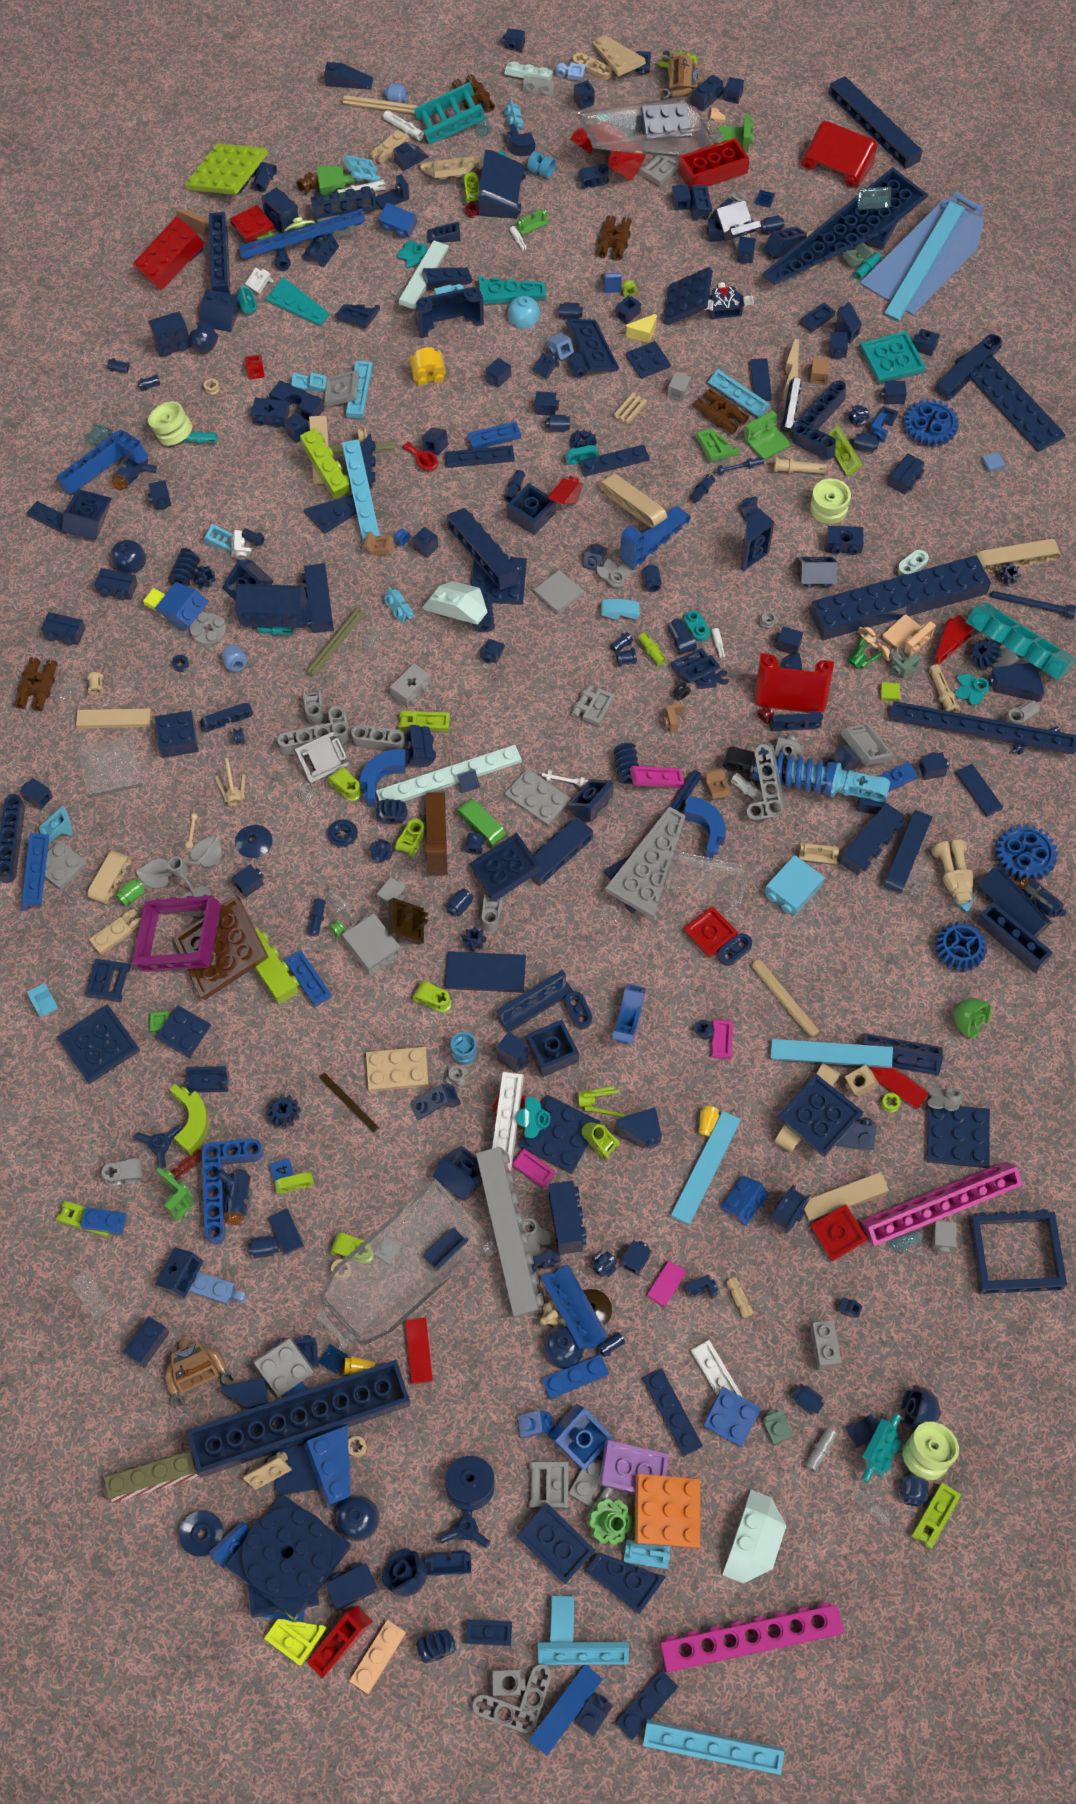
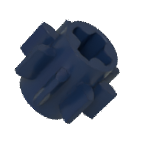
[848,404,869,427]
[997,562,1021,586]
[193,566,216,588]
[369,839,394,862]
[462,926,486,952]
[591,1251,617,1277]

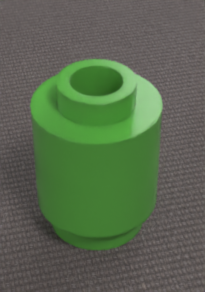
[115,878,145,906]

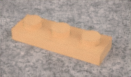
[349,1620,406,1695]

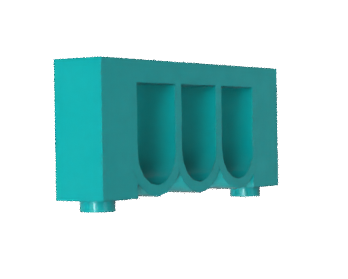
[966,602,1076,680]

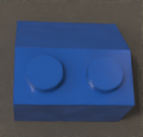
[154,582,209,631]
[548,1403,614,1471]

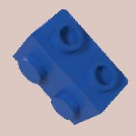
[720,1175,768,1226]

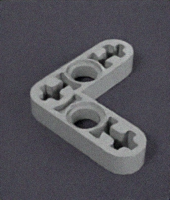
[473,1664,551,1734]

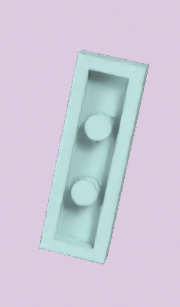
[505,62,553,80]

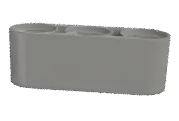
[351,725,405,751]

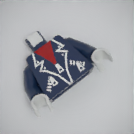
[705,282,754,319]

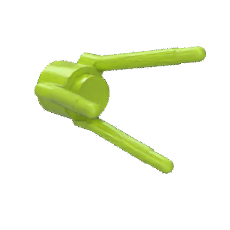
[579,1086,625,1117]

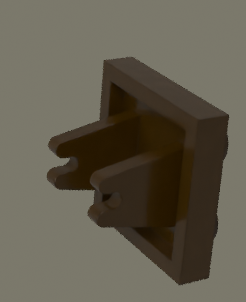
[388,898,428,945]

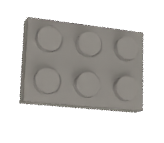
[505,769,571,827]

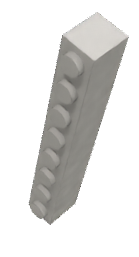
[476,1147,544,1318]

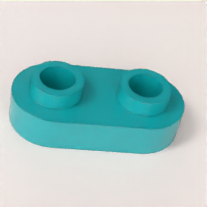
[237,285,257,315]
[565,445,599,465]
[684,610,710,642]

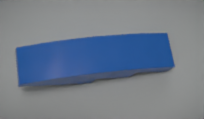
[529,1665,603,1756]

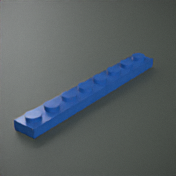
[239,209,366,259]

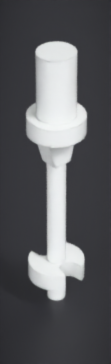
[542,770,589,788]

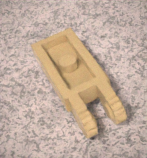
[370,129,410,164]
[89,909,141,955]

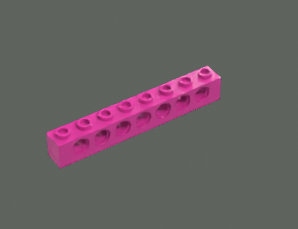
[859,1161,1023,1246]
[660,1602,844,1673]

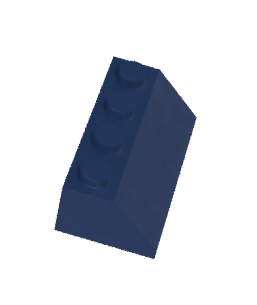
[235,584,312,628]

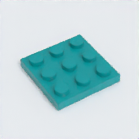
[860,331,926,384]

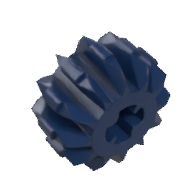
[970,638,1002,670]
[375,799,408,825]
[266,1094,301,1129]
[416,1629,456,1664]

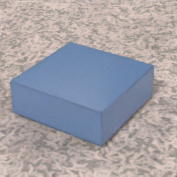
[982,452,1005,472]

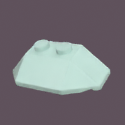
[422,581,487,625]
[722,1490,786,1584]

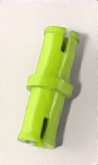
[638,632,667,666]

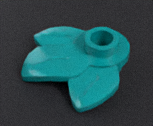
[396,241,428,268]
[954,674,989,705]
[515,1097,550,1138]

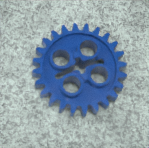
[903,399,959,447]
[995,824,1058,882]

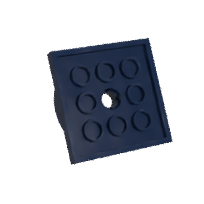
[225,1494,352,1621]

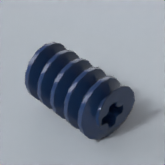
[168,548,200,586]
[472,592,495,632]
[613,742,639,784]

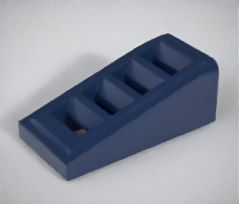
[428,222,460,243]

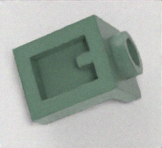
[890,653,921,679]
[763,1408,794,1445]

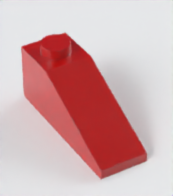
[548,475,583,504]
[933,614,974,665]
[307,1605,374,1679]

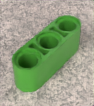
[456,798,507,847]

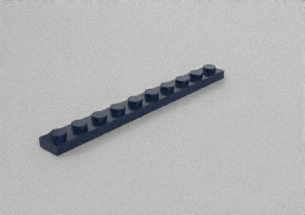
[890,701,1076,755]

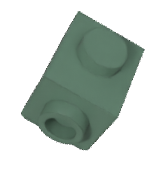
[843,243,872,267]

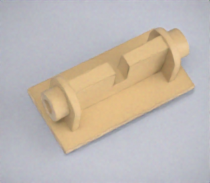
[799,842,839,864]
[243,1452,292,1490]

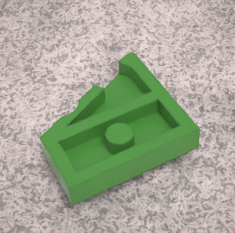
[696,429,740,462]

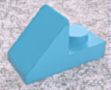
[38,806,73,843]

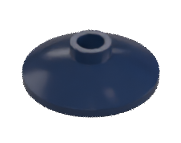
[235,825,273,858]
[179,1510,224,1557]

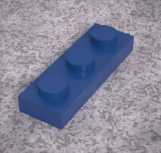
[468,421,521,449]
[284,950,332,1007]
[542,1354,609,1400]

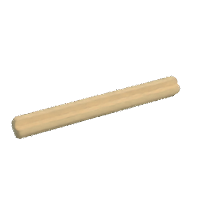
[343,95,418,115]
[752,959,819,1038]

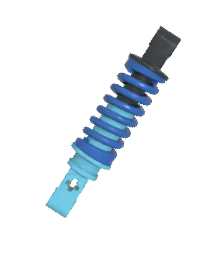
[722,746,890,802]

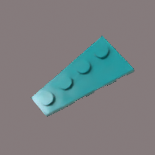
[265,277,330,327]

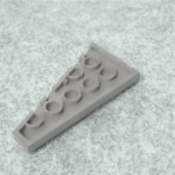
[606,806,685,920]

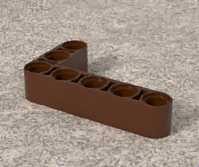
[426,791,448,876]

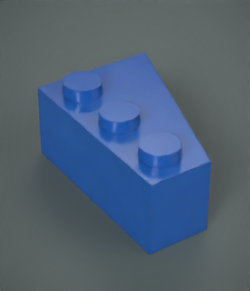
[304,1425,351,1509]

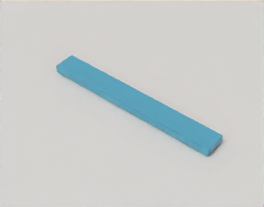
[885,201,965,321]

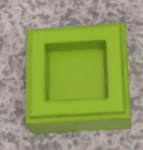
[881,682,900,702]

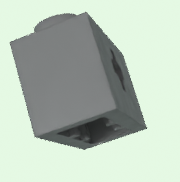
[390,663,431,707]
[810,1320,841,1370]

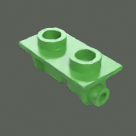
[514,209,550,235]

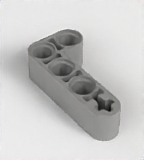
[278,705,350,755]
[747,742,784,820]

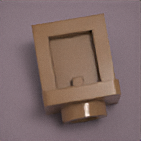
[364,532,394,556]
[664,703,685,733]
[706,768,731,799]

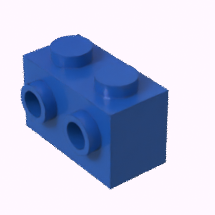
[379,203,418,238]

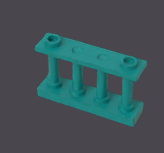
[414,82,486,144]

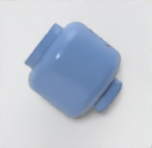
[384,83,408,103]
[221,645,247,672]

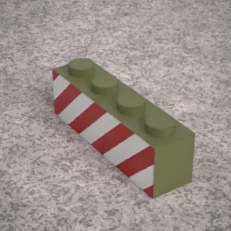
[104,1451,199,1503]

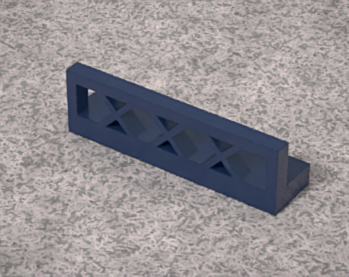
[497,970,573,1032]
[862,1033,943,1075]

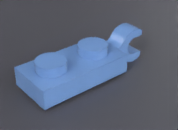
[189,1272,247,1305]

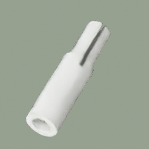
[510,226,527,250]
[711,628,725,658]

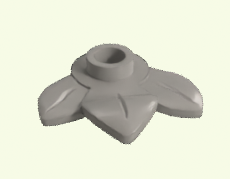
[596,558,630,588]
[926,1088,963,1111]
[522,1218,550,1256]

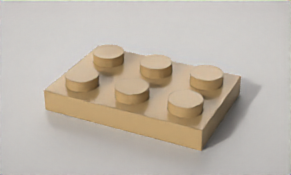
[366,1047,429,1092]

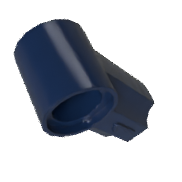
[252,162,277,192]
[668,618,697,655]

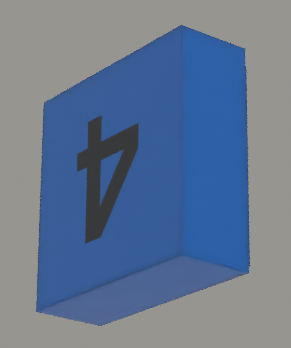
[270,1158,294,1182]

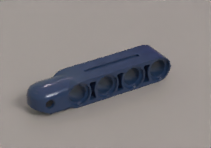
[935,334,1002,401]

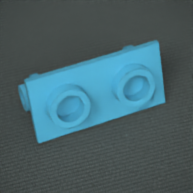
[504,99,524,131]
[384,587,414,624]
[624,1539,670,1569]

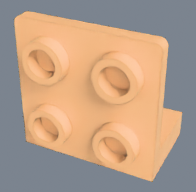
[882,615,936,657]

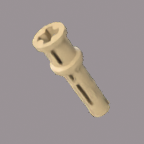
[774,457,827,475]
[929,664,961,713]

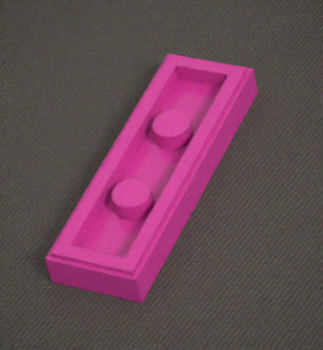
[630,766,684,788]

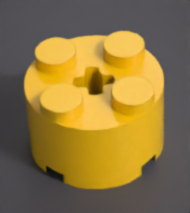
[409,347,446,386]

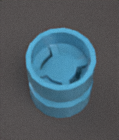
[527,151,556,179]
[451,1032,477,1065]

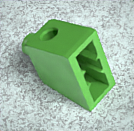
[317,166,354,195]

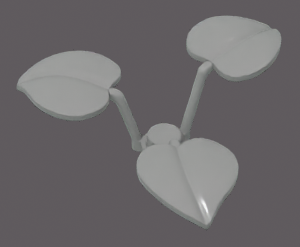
[136,835,222,917]

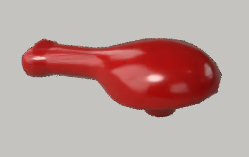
[403,441,438,471]

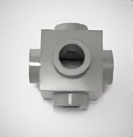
[775,734,804,761]

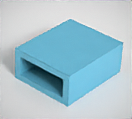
[765,855,825,916]

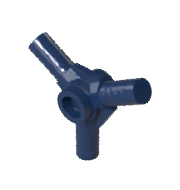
[135,1125,182,1169]
[439,1511,491,1549]

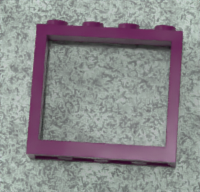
[132,894,221,972]

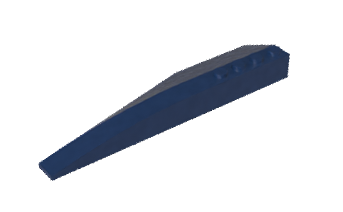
[762,167,928,285]

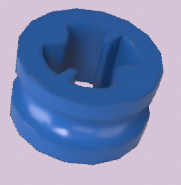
[394,528,411,546]

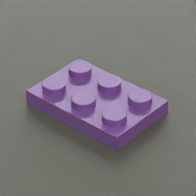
[599,1440,669,1494]

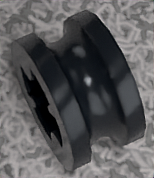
[673,682,691,700]

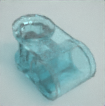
[85,423,115,446]

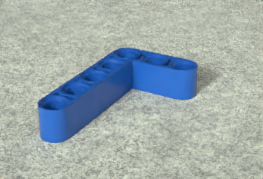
[57,430,148,494]
[620,506,691,569]
[202,1138,264,1245]

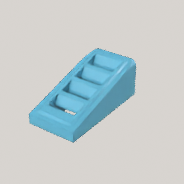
[203,524,233,552]

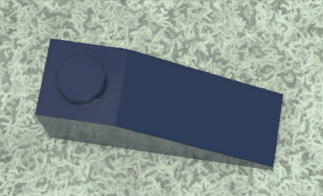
[324,62,373,90]
[763,226,807,258]

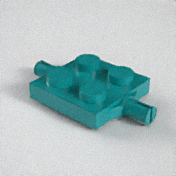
[861,1413,902,1483]

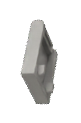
[841,724,893,766]
[294,731,350,783]

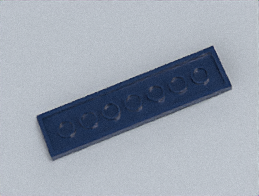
[955,353,1066,452]

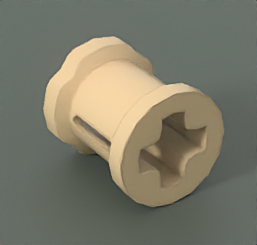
[87,672,104,696]

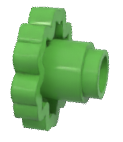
[587,1498,632,1545]

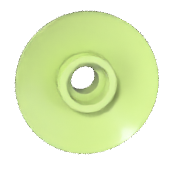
[284,217,315,232]

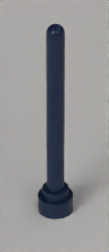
[990,591,1076,619]

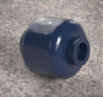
[899,1472,929,1507]

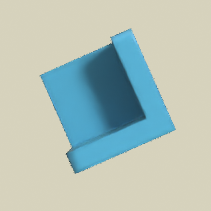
[27,983,58,1018]

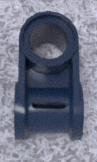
[578,164,609,189]

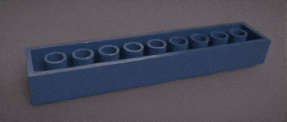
[810,555,991,641]
[187,1359,410,1478]

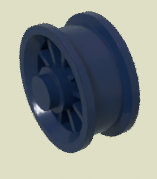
[769,1184,811,1234]
[446,1456,494,1511]

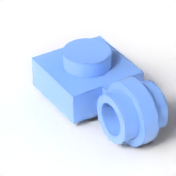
[555,62,586,81]

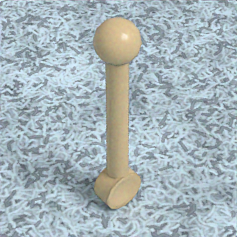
[185,813,198,849]

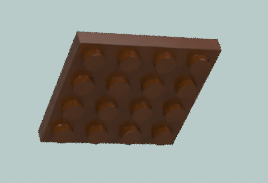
[173,895,269,1000]

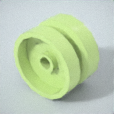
[148,401,193,446]
[810,478,851,524]
[902,1422,959,1480]

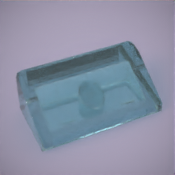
[857,187,891,209]

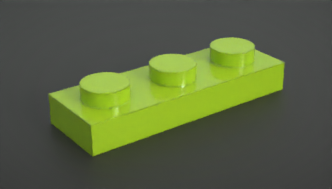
[828,426,862,476]

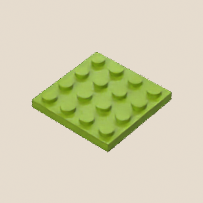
[185,143,268,195]

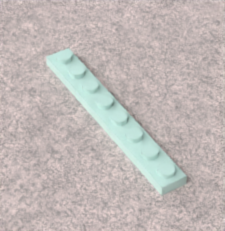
[376,745,522,802]

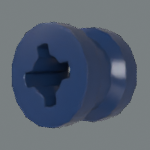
[464,833,485,855]

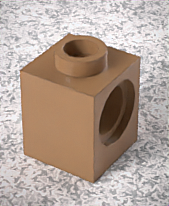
[810,357,830,385]

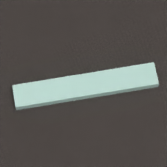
[399,241,449,309]

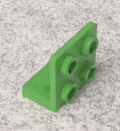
[744,411,791,461]
[156,1167,194,1222]

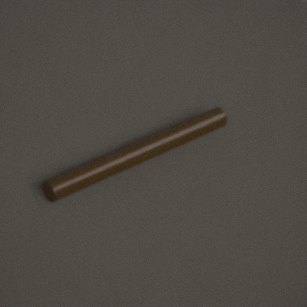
[320,1073,379,1133]

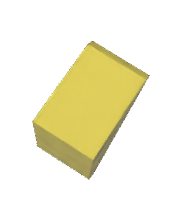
[625,314,657,343]

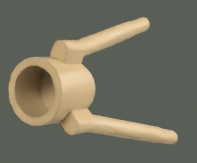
[215,758,246,806]

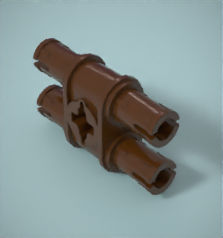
[452,74,495,112]
[597,215,632,260]
[693,388,749,434]
[14,657,58,712]

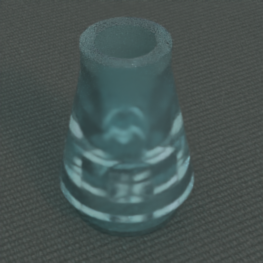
[476,114,492,137]
[890,1230,923,1254]

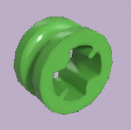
[329,919,346,938]

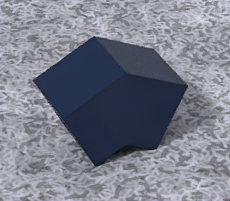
[837,1297,862,1318]

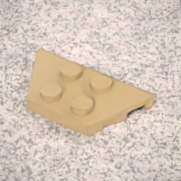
[419,155,480,179]

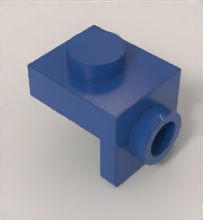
[870,412,888,443]
[518,1410,554,1438]

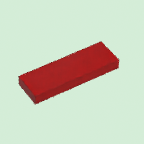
[871,1066,930,1109]
[405,1317,433,1385]

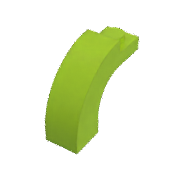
[169,1084,209,1156]

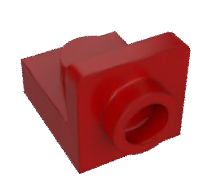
[245,354,265,380]

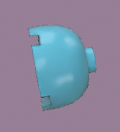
[508,296,540,329]

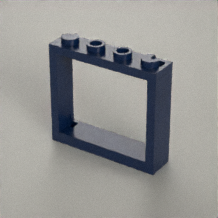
[969,1209,1067,1294]

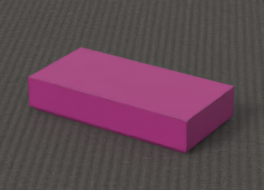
[711,1019,733,1059]
[512,1148,556,1189]
[647,1261,687,1308]

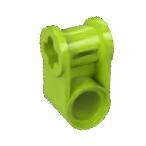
[464,172,480,204]
[327,767,361,801]
[395,819,425,857]
[412,981,452,1012]
[582,1122,620,1160]
[330,1232,372,1263]

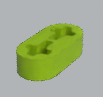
[274,1172,314,1194]

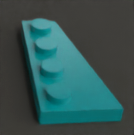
[478,275,546,305]

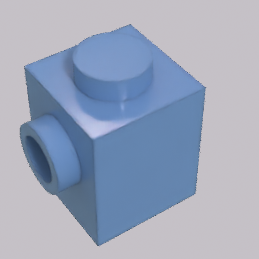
[547,333,574,360]

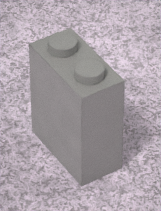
[342,914,402,975]

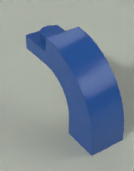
[360,749,406,807]
[684,796,726,860]
[612,983,646,1044]

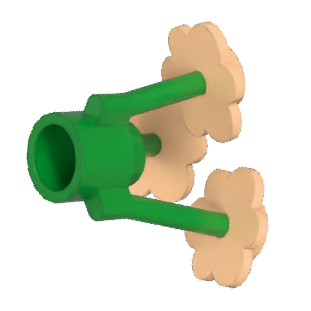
[847,627,890,669]

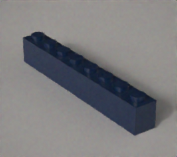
[828,76,923,169]

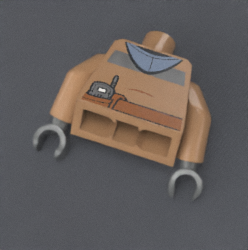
[660,49,703,100]
[165,1340,234,1408]

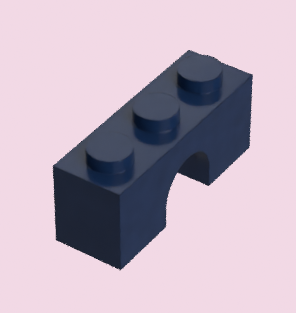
[269,380,324,422]

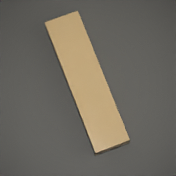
[76,708,152,729]

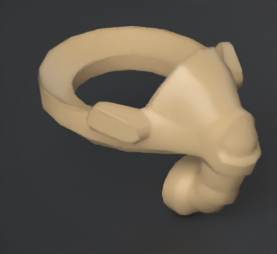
[540,1299,565,1327]

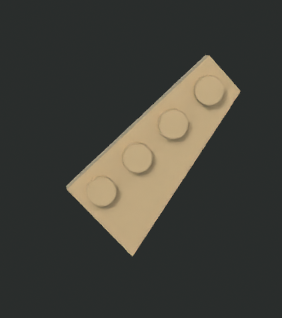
[592,35,646,77]

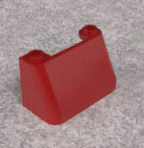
[801,121,877,189]
[570,123,646,181]
[754,653,834,713]

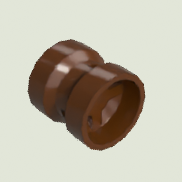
[296,172,319,195]

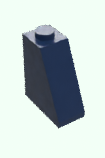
[988,663,1045,702]

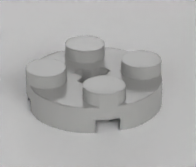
[190,612,227,646]

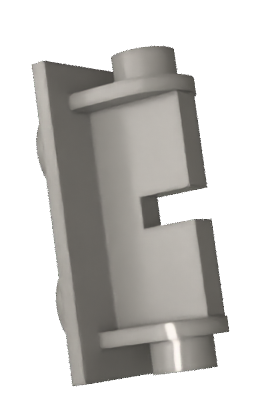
[523,76,555,96]

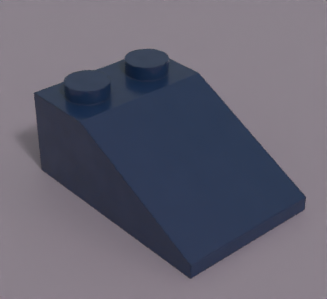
[62,489,112,540]

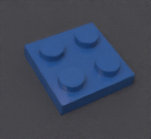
[702,1387,761,1447]

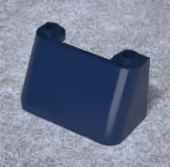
[478,150,527,219]
[414,287,484,338]

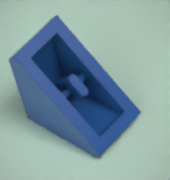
[603,272,622,293]

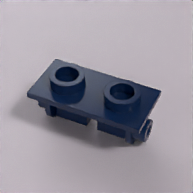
[426,1550,471,1576]

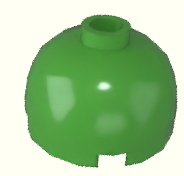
[954,998,992,1038]

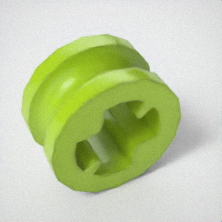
[621,280,637,297]
[881,1093,901,1113]

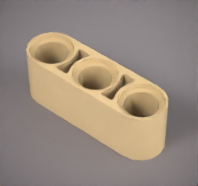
[88,850,131,904]

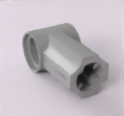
[1004,700,1040,725]

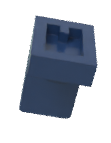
[375,174,409,209]
[411,1084,461,1120]

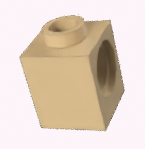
[845,1065,879,1097]

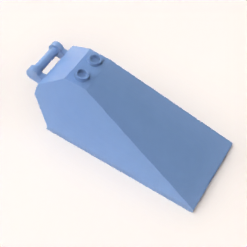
[860,191,985,316]

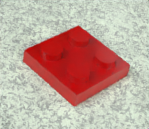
[230,205,274,243]
[683,906,738,958]
[811,1204,869,1262]

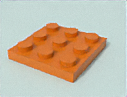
[634,1474,700,1548]

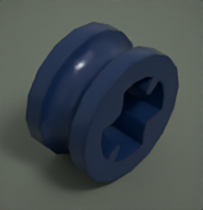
[172,655,189,672]
[233,727,245,745]
[694,1020,715,1040]

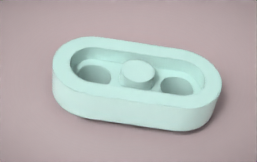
[898,550,929,576]

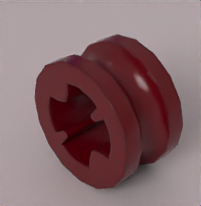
[465,203,479,218]
[757,705,775,724]

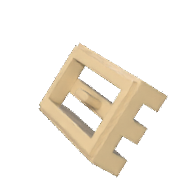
[614,393,647,425]

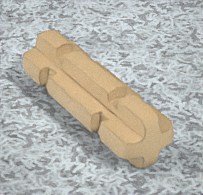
[726,1277,753,1318]

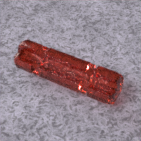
[170,1148,202,1181]

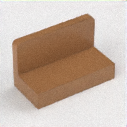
[176,209,209,235]

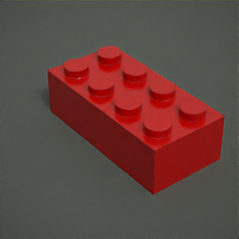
[678,137,750,189]
[133,216,205,291]

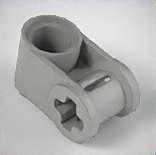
[303,690,323,725]
[482,894,504,932]
[102,1158,143,1187]

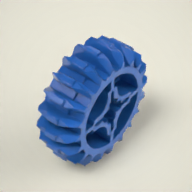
[934,921,988,972]

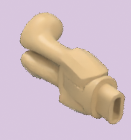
[931,840,973,904]

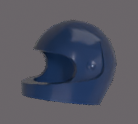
[189,320,218,353]

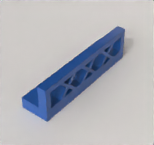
[22,833,49,911]
[540,1265,608,1349]

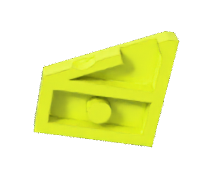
[264,1619,327,1666]

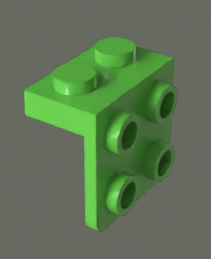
[718,115,754,152]

